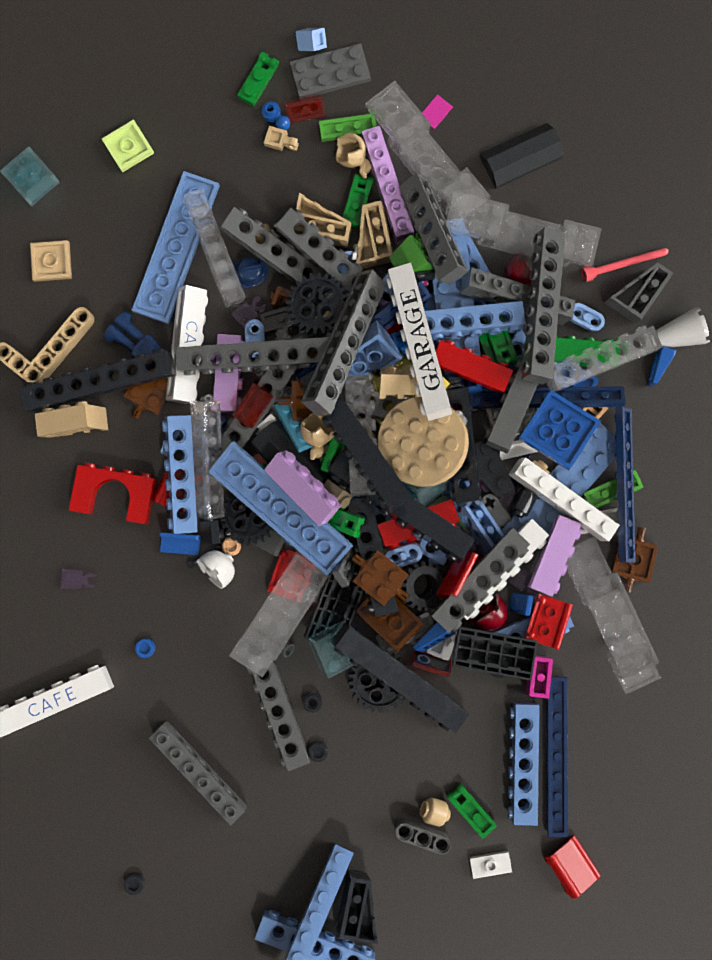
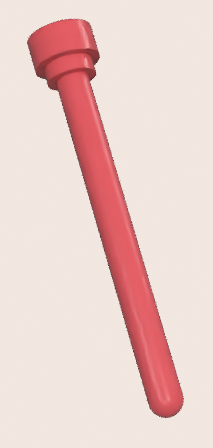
[581,248,668,282]

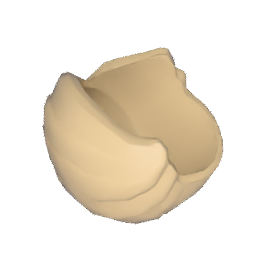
[336,133,371,179]
[300,413,334,460]

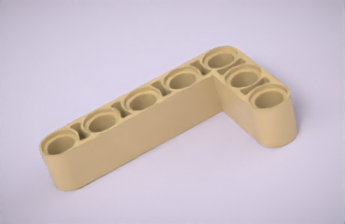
[0,307,94,384]

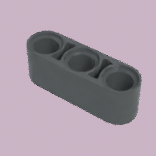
[395,819,451,855]

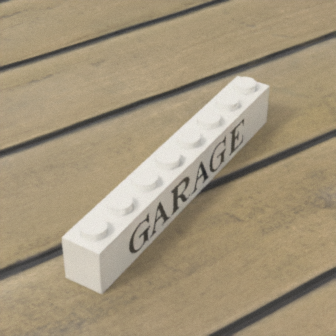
[386,263,452,421]

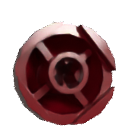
[504,253,531,286]
[469,593,508,632]

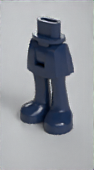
[103,311,161,368]

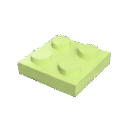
[102,120,154,172]

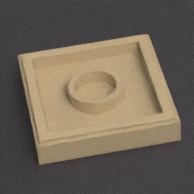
[30,240,72,282]

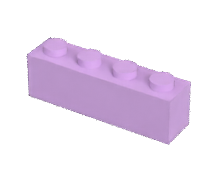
[213,334,245,414]
[264,450,342,526]
[528,515,582,597]

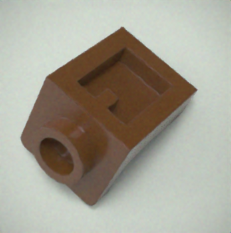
[269,286,293,309]

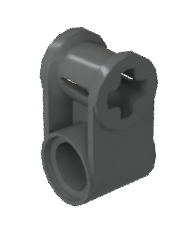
[481,494,512,528]

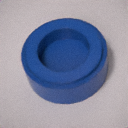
[135,638,156,658]

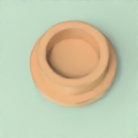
[222,537,241,556]

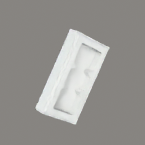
[469,850,512,879]

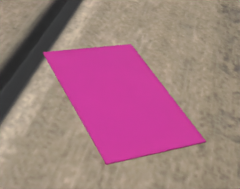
[419,94,453,129]

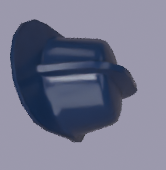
[224,257,268,290]

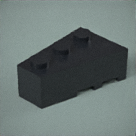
[336,870,378,944]

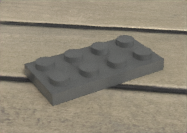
[290,43,371,100]

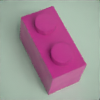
[525,655,553,699]

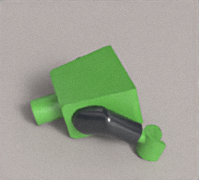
[387,232,440,282]

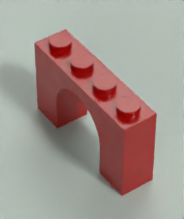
[69,463,157,525]

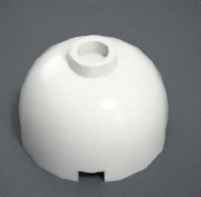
[197,550,235,589]

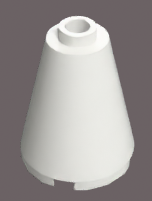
[653,307,710,348]

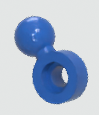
[262,101,290,130]

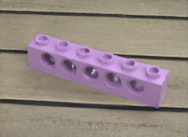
[361,126,414,244]

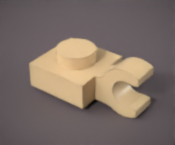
[264,126,299,151]

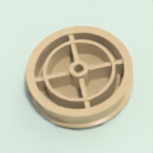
[378,397,469,487]

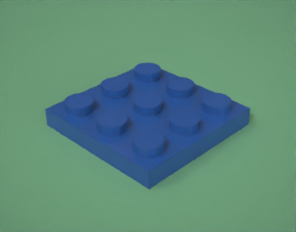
[519,390,601,471]

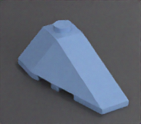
[345,320,402,383]

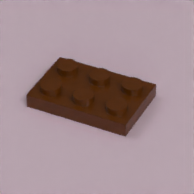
[355,596,424,652]

